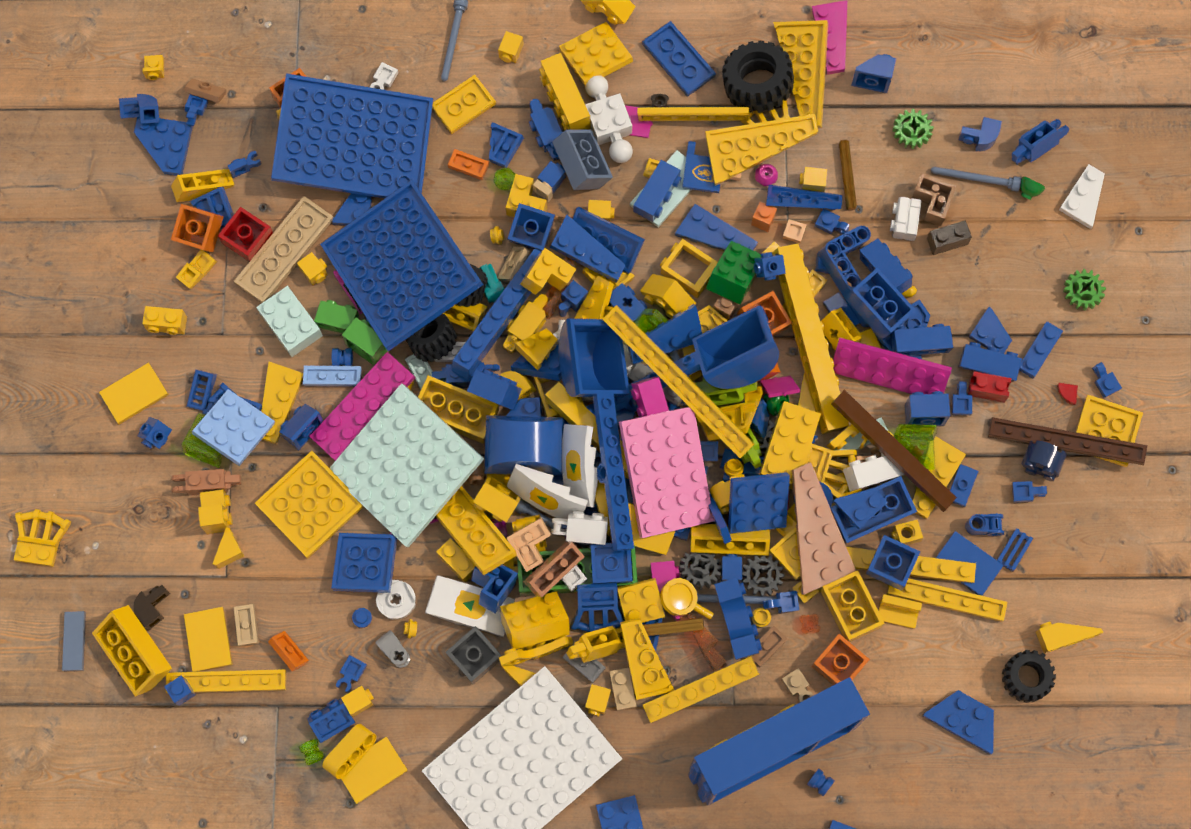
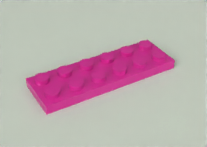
[833,338,952,394]
[309,352,416,461]

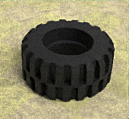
[722,40,794,113]

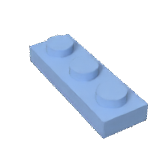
[303,366,362,386]

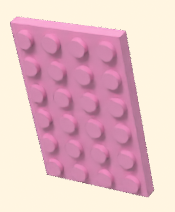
[619,407,714,538]

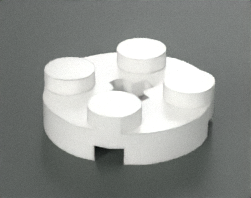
[376,580,416,620]

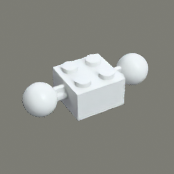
[585,75,633,163]

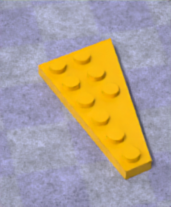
[773,20,828,128]
[705,114,818,186]

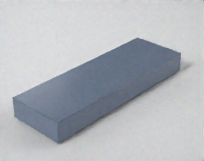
[62,611,86,672]

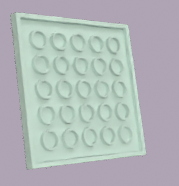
[330,383,484,547]

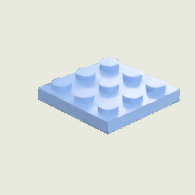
[192,389,275,466]

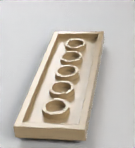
[234,196,334,303]

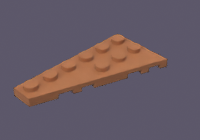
[792,462,856,595]

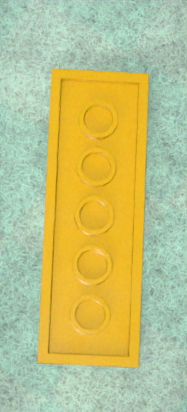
[436,486,517,575]

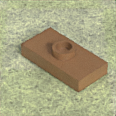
[184,78,226,103]

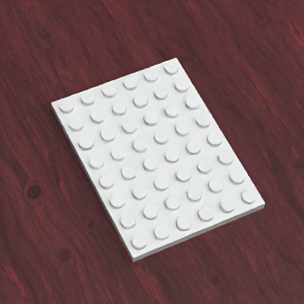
[422,666,622,829]

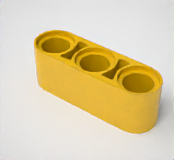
[322,724,377,779]

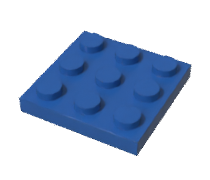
[728,472,790,534]
[331,533,397,593]

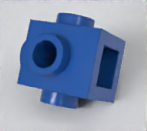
[754,252,786,280]
[137,417,172,449]

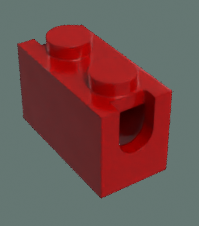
[967,371,1012,403]

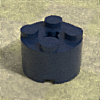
[1021,440,1067,481]

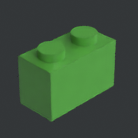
[314,300,359,334]

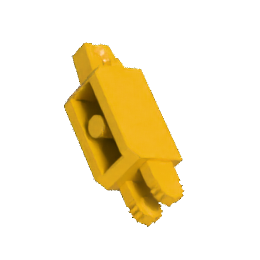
[503,294,548,354]
[566,626,625,663]

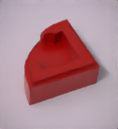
[1057,383,1078,405]

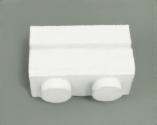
[890,197,921,241]

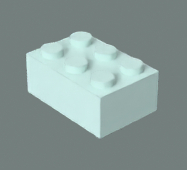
[256,286,323,357]

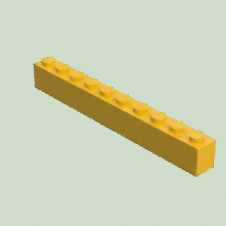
[772,243,849,434]

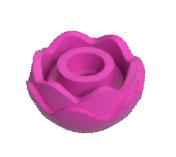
[755,164,778,186]

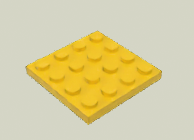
[255,451,364,559]

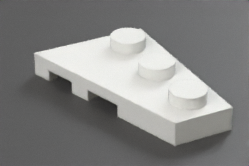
[1059,164,1105,229]

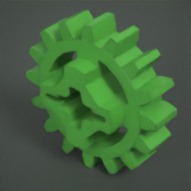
[892,109,934,149]
[1063,269,1106,311]

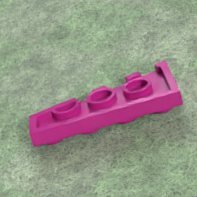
[811,0,848,75]

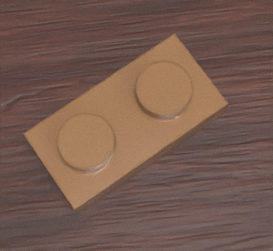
[749,626,788,668]

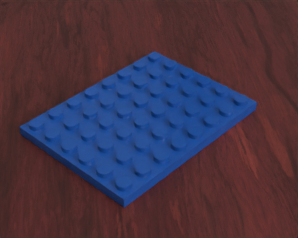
[271,73,433,199]
[320,180,483,351]

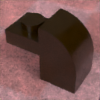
[134,585,170,630]

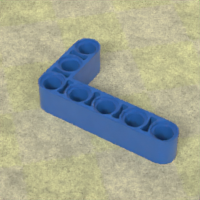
[819,225,871,327]

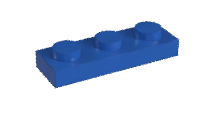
[1019,322,1063,379]

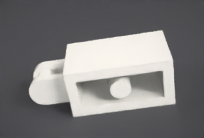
[551,511,608,545]

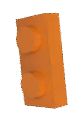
[448,149,489,180]
[268,631,309,672]

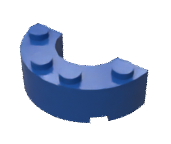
[714,578,762,660]

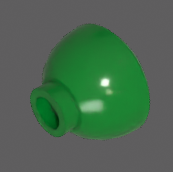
[1020,176,1045,200]
[763,393,789,416]

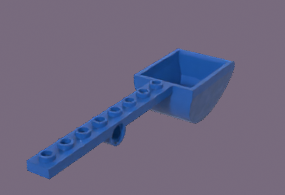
[563,306,779,429]
[559,318,634,551]
[484,415,718,476]

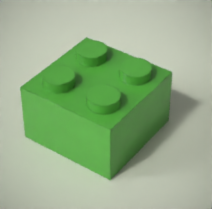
[342,318,389,366]

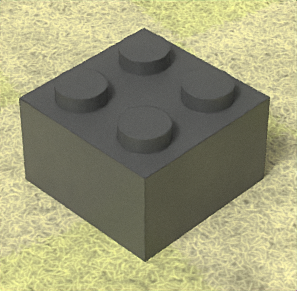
[446,626,502,685]

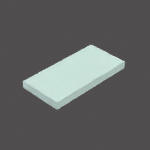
[630,150,692,228]

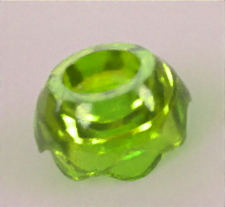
[494,168,516,190]

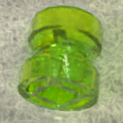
[299,739,325,766]

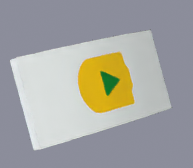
[562,424,598,507]
[507,464,588,519]
[425,575,515,637]

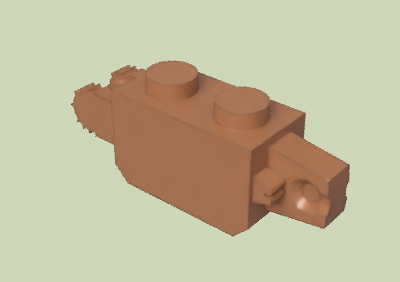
[172,469,241,496]

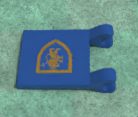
[682,141,720,193]

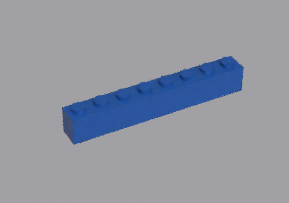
[452,248,541,380]

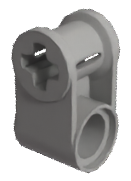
[375,630,410,668]

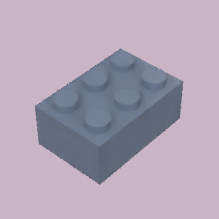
[552,130,613,190]

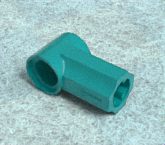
[480,264,504,304]

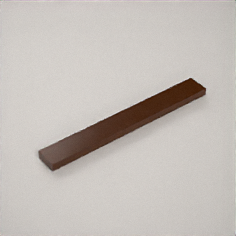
[831,389,957,512]
[988,417,1148,466]

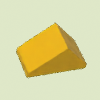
[213,527,244,569]

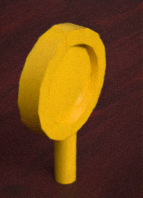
[660,578,714,620]

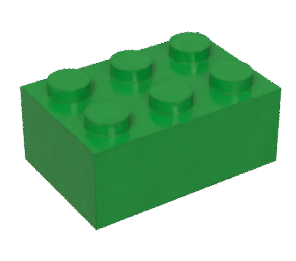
[706,241,761,305]

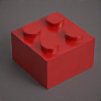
[218,207,273,262]

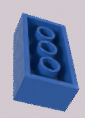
[830,476,917,544]

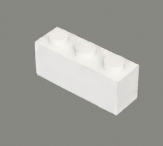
[843,453,904,492]

